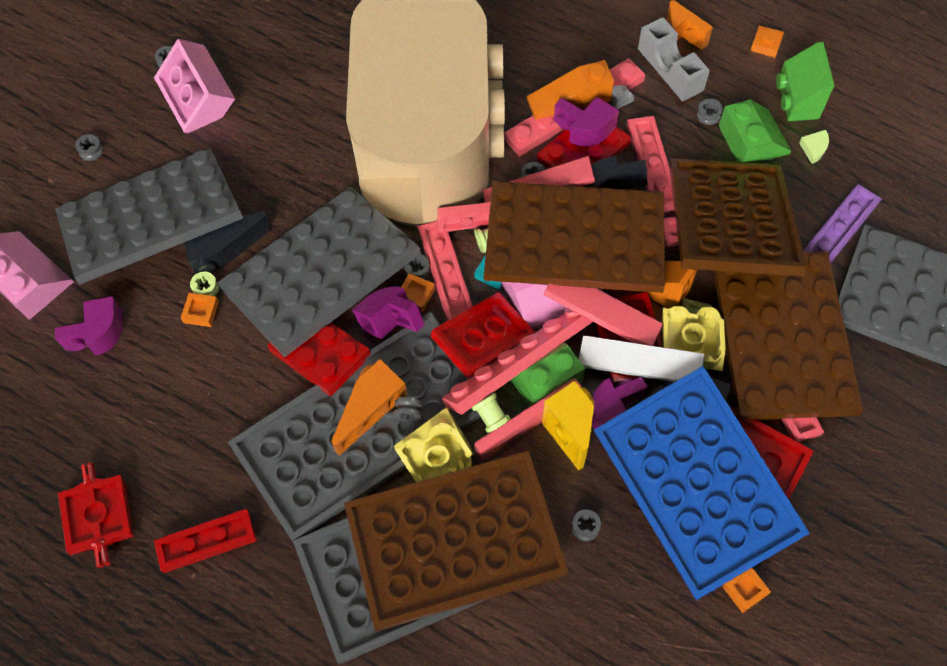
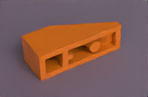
[527,60,614,120]
[331,359,407,456]

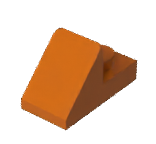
[666,0,713,50]

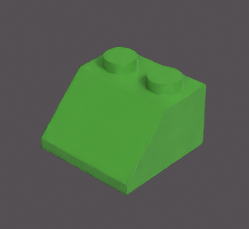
[776,42,835,121]
[719,100,791,163]
[510,343,585,407]

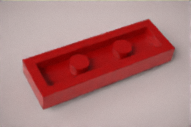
[154,509,257,573]

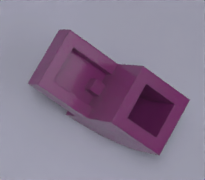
[554,97,619,146]
[352,287,425,339]
[55,296,123,356]
[592,377,647,429]

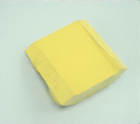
[662,306,725,371]
[394,407,474,482]

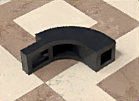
[583,155,648,189]

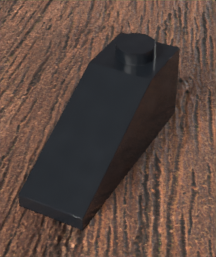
[184,211,271,274]

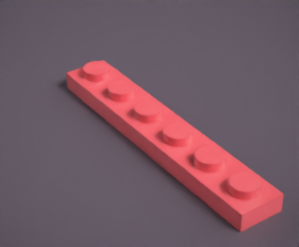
[504,58,645,157]
[442,308,593,414]

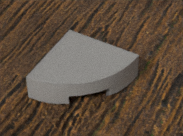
[607,85,634,109]

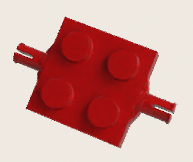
[58,462,134,568]

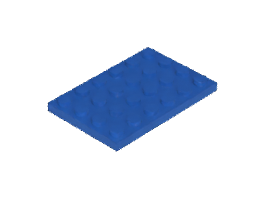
[594,366,810,600]

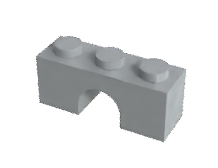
[638,17,710,102]

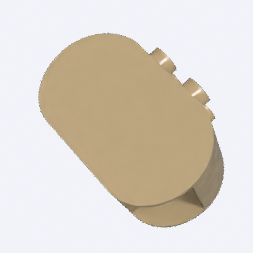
[346,0,505,227]

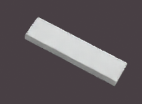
[579,336,705,382]

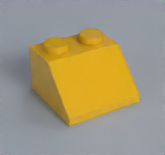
[542,381,594,470]

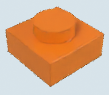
[750,25,784,58]
[401,273,435,312]
[181,293,219,327]
[722,568,771,613]

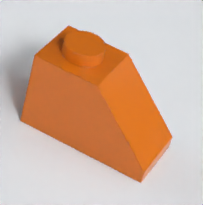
[648,261,697,309]

